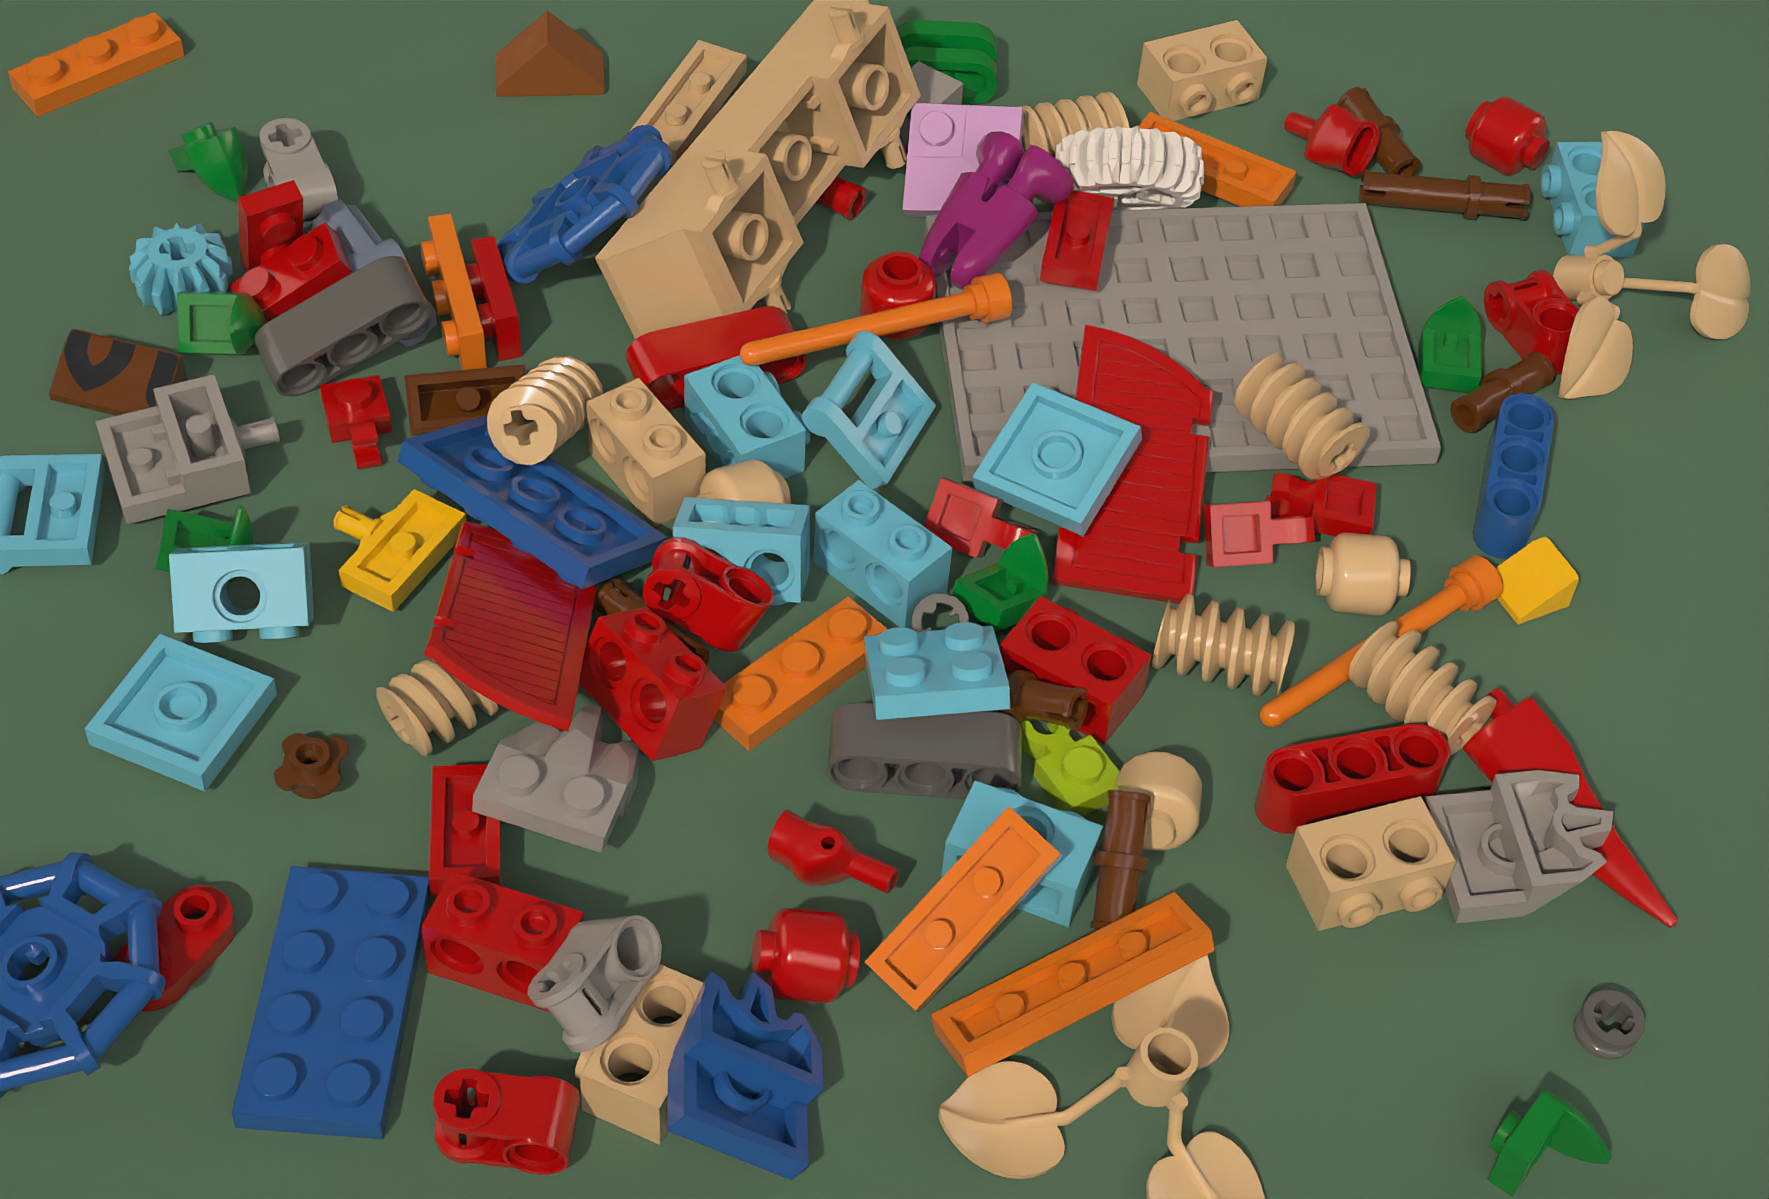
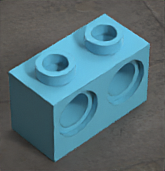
[1541,142,1645,257]
[684,355,810,479]
[813,480,952,628]
[673,497,810,606]

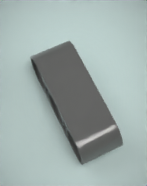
[254,256,431,397]
[827,702,1023,800]

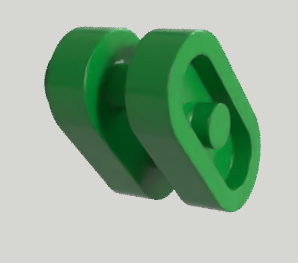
[897,20,997,105]

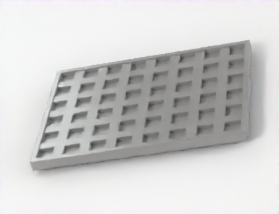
[924,203,1441,482]

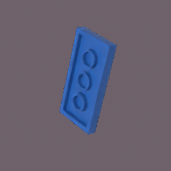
[397,415,668,589]
[231,866,431,1140]

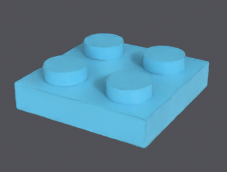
[972,382,1142,536]
[864,622,1010,720]
[84,634,277,792]

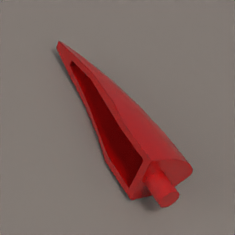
[1463,688,1678,928]

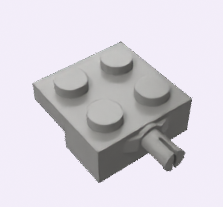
[95,374,280,525]

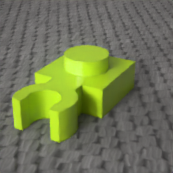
[1021,720,1120,817]

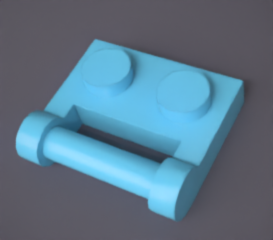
[802,331,936,489]
[0,454,106,575]

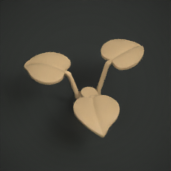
[1553,131,1751,399]
[939,955,1265,1199]

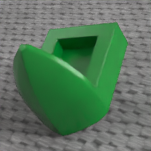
[168,122,248,202]
[177,291,266,354]
[1418,296,1481,393]
[155,505,253,583]
[952,533,1048,632]
[1487,1088,1612,1197]

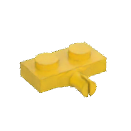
[333,489,467,612]

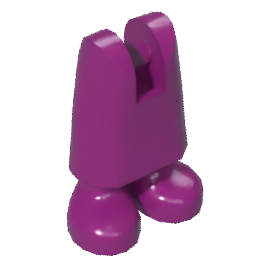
[919,131,1074,290]

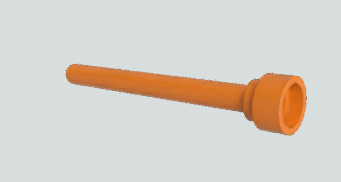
[740,272,1012,366]
[1259,555,1503,728]

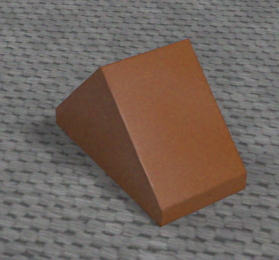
[496,10,605,97]

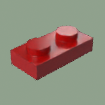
[238,180,303,273]
[1039,190,1114,291]
[230,222,353,323]
[465,236,522,362]
[429,764,502,895]

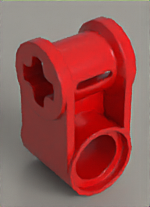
[1483,270,1580,375]
[643,537,774,652]
[433,1068,580,1175]

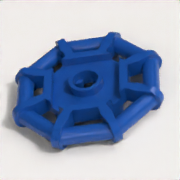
[497,125,672,284]
[0,852,166,1098]

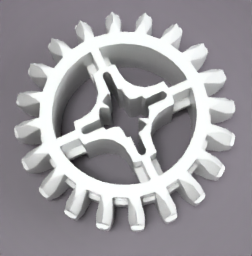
[1054,125,1204,210]

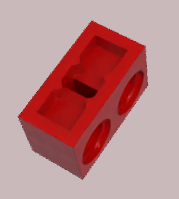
[999,596,1152,745]
[579,607,728,762]
[421,870,584,1013]

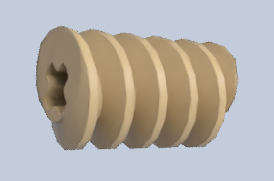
[1019,92,1129,157]
[1234,353,1370,479]
[487,356,603,465]
[1152,593,1295,697]
[1348,621,1496,756]
[376,659,499,757]

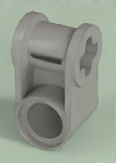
[259,118,338,220]
[527,915,662,1053]

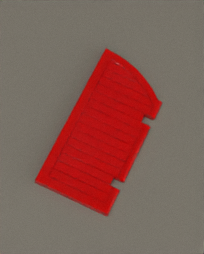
[1051,324,1214,604]
[425,522,597,732]

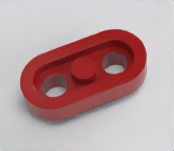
[114,885,236,1011]

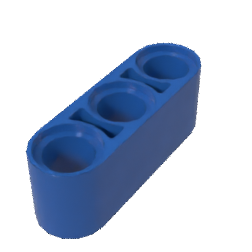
[1473,393,1554,559]

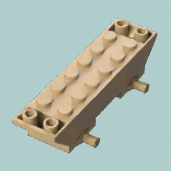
[595,0,921,339]

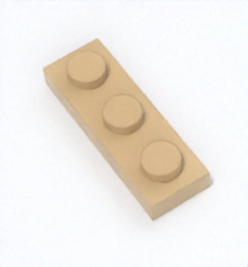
[629,40,747,166]

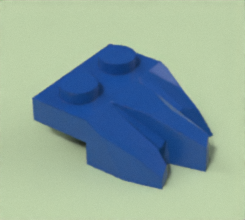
[667,971,824,1180]

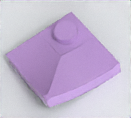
[902,103,1024,217]

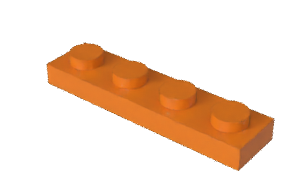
[930,892,1215,1077]

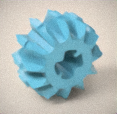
[129,221,233,317]

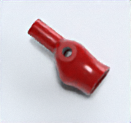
[1284,104,1380,176]
[767,810,899,894]

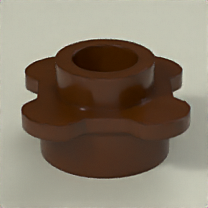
[274,733,349,799]

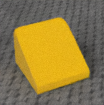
[1495,536,1579,625]

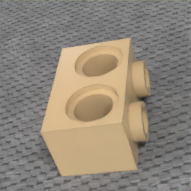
[1137,20,1267,121]
[586,378,706,528]
[1286,796,1456,931]
[575,964,703,1145]

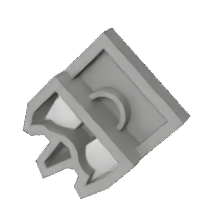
[472,705,640,853]
[1424,770,1613,924]

